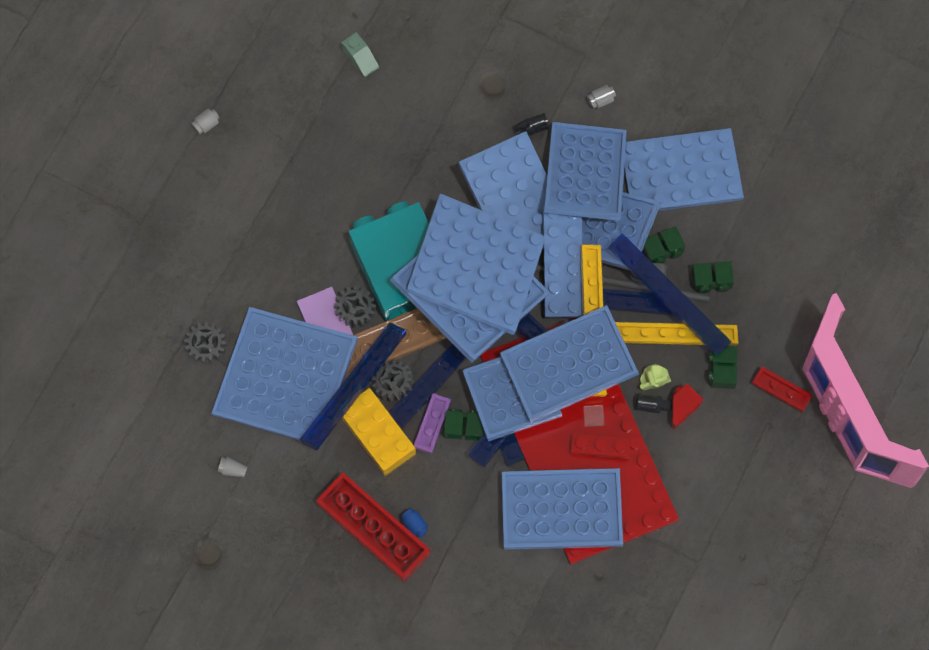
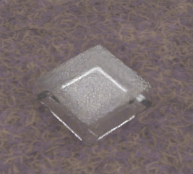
[583,405,604,427]

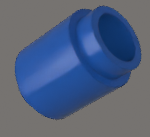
[400,508,429,538]

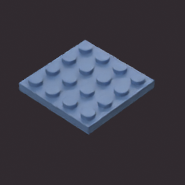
[582,192,661,271]
[463,357,562,441]

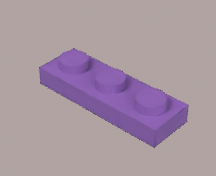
[414,393,451,454]

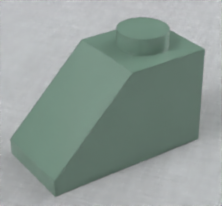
[341,32,379,78]

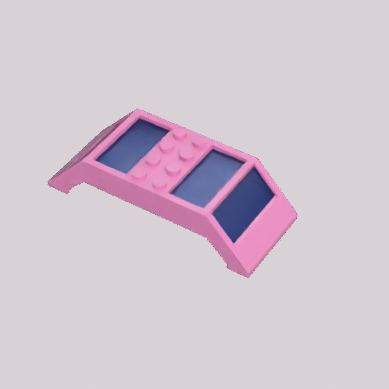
[802,293,929,488]

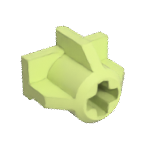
[640,364,671,391]

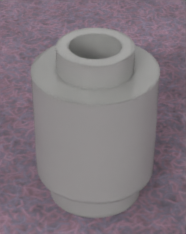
[587,84,616,109]
[191,109,220,135]

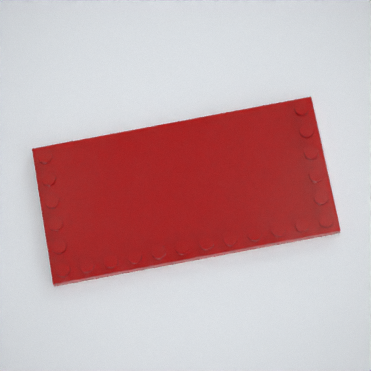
[480,318,679,565]

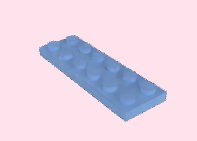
[543,204,583,318]

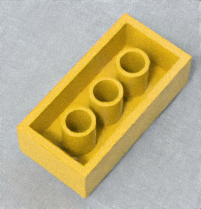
[338,388,416,477]

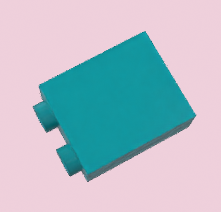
[349,201,429,322]

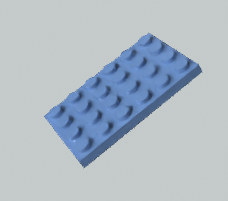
[544,122,627,221]
[624,128,744,211]
[458,131,547,249]
[500,305,639,422]
[502,468,623,550]

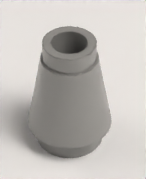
[217,456,248,478]

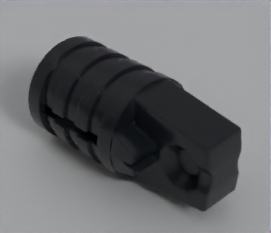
[514,113,549,135]
[636,393,672,414]

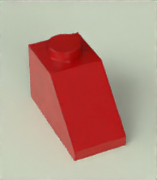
[671,383,704,430]

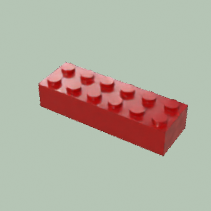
[316,472,431,583]

